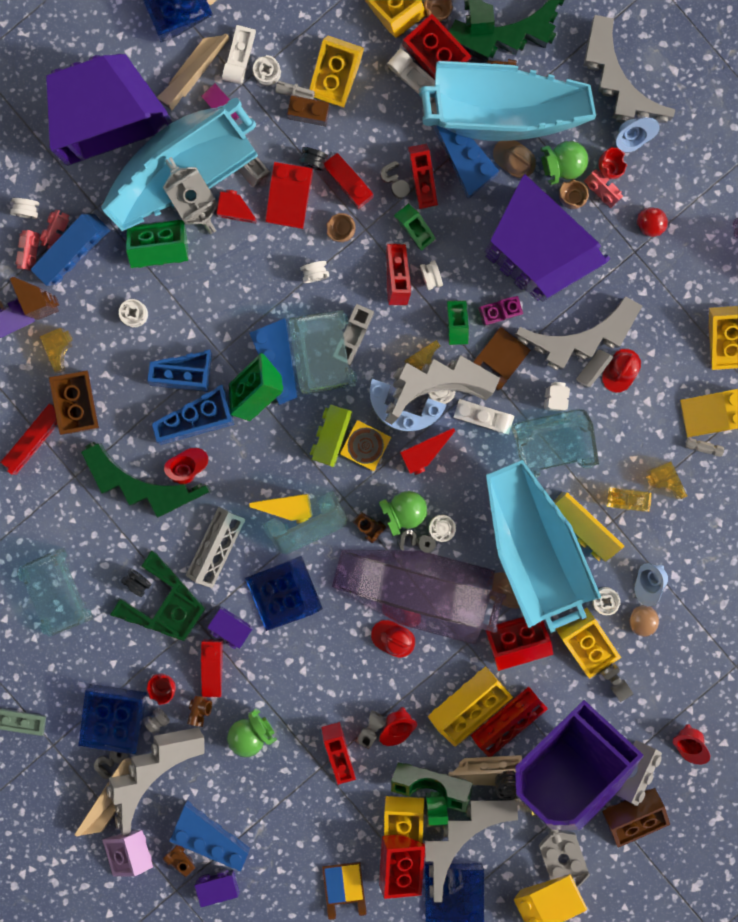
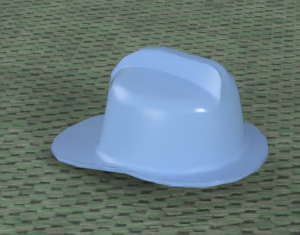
[616,117,659,152]
[634,563,668,607]

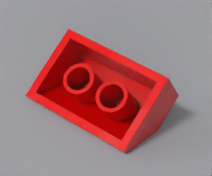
[403,14,472,80]
[485,617,554,671]
[379,834,425,899]

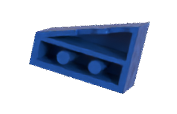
[148,350,212,392]

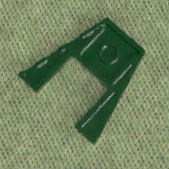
[110,550,206,641]

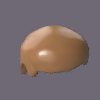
[424,0,453,21]
[559,179,589,209]
[326,213,356,243]
[629,605,659,637]

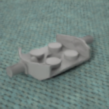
[163,157,218,235]
[539,828,590,891]

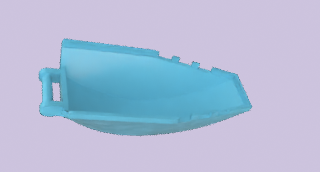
[419,61,596,141]
[101,98,258,231]
[486,460,601,633]

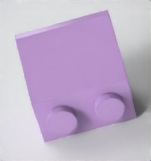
[103,830,153,876]

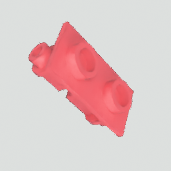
[584,169,623,208]
[39,210,69,249]
[15,230,40,271]

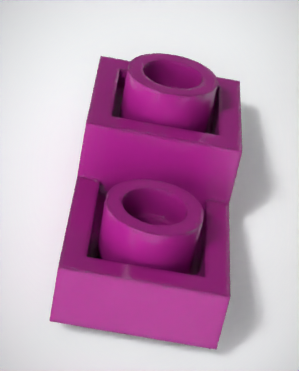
[201,83,239,121]
[478,296,523,326]

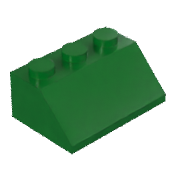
[126,219,188,268]
[229,353,283,421]

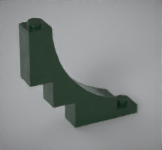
[81,442,211,518]

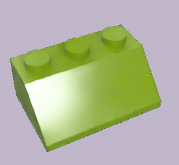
[310,405,353,467]

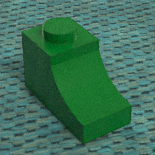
[394,203,436,251]
[447,301,469,345]
[426,790,448,826]

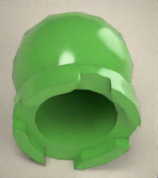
[540,140,588,185]
[379,491,427,536]
[227,708,277,757]

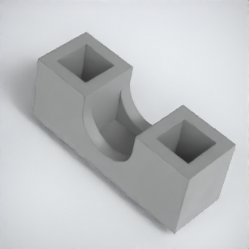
[332,304,374,366]
[615,740,662,806]

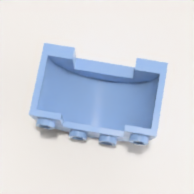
[370,379,446,432]

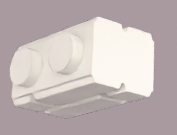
[544,382,570,411]

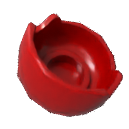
[598,147,627,179]
[637,207,668,237]
[146,673,176,705]

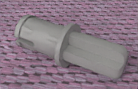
[275,81,315,99]

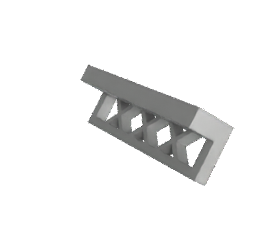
[185,506,246,588]

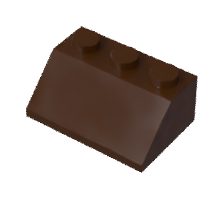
[10,277,60,320]
[49,370,99,435]
[602,788,670,848]

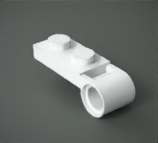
[222,25,256,85]
[387,49,435,102]
[454,399,514,435]

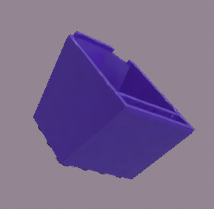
[46,54,173,166]
[485,174,610,302]
[515,700,644,830]

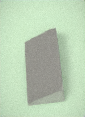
[238,157,270,187]
[576,350,613,388]

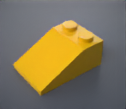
[365,0,426,38]
[309,35,364,108]
[709,306,738,370]
[680,389,738,438]
[249,494,312,524]
[556,608,621,679]
[384,796,424,843]
[514,874,587,922]

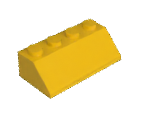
[553,492,624,562]
[427,666,513,747]

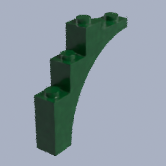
[449,0,565,62]

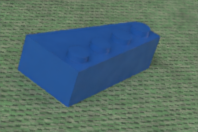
[434,125,499,199]
[31,214,111,286]
[250,318,298,405]
[152,385,235,445]
[170,800,250,872]

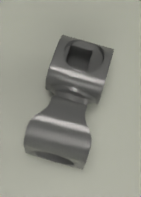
[381,161,410,199]
[399,529,436,553]
[600,663,634,703]
[355,710,387,749]
[94,744,130,779]

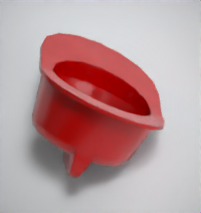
[602,349,641,393]
[164,448,209,484]
[371,620,416,658]
[379,707,417,746]
[673,724,711,765]

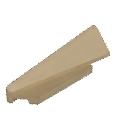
[157,34,229,111]
[449,755,522,786]
[75,758,131,837]

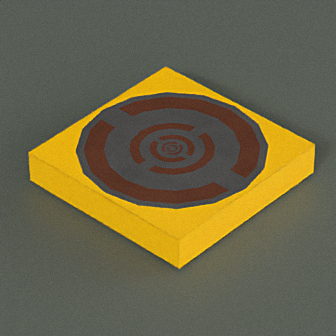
[340,420,391,471]

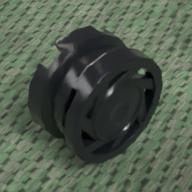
[298,147,328,171]
[121,568,152,597]
[495,771,518,800]

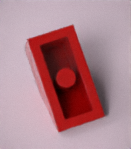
[217,189,257,224]

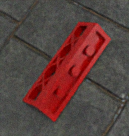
[0,403,58,475]
[470,687,548,757]

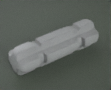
[686,438,724,457]

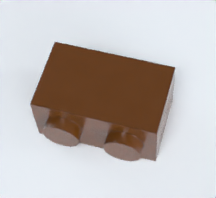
[287,95,330,127]

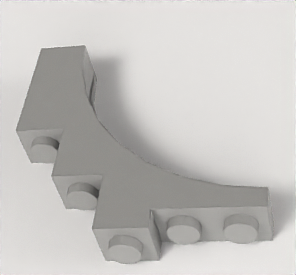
[583,15,675,123]
[515,296,642,371]
[385,355,500,425]
[106,727,204,836]
[425,800,518,902]

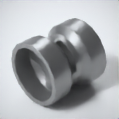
[143,707,170,735]

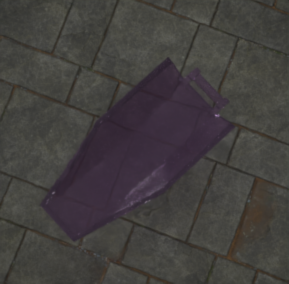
[332,549,506,645]

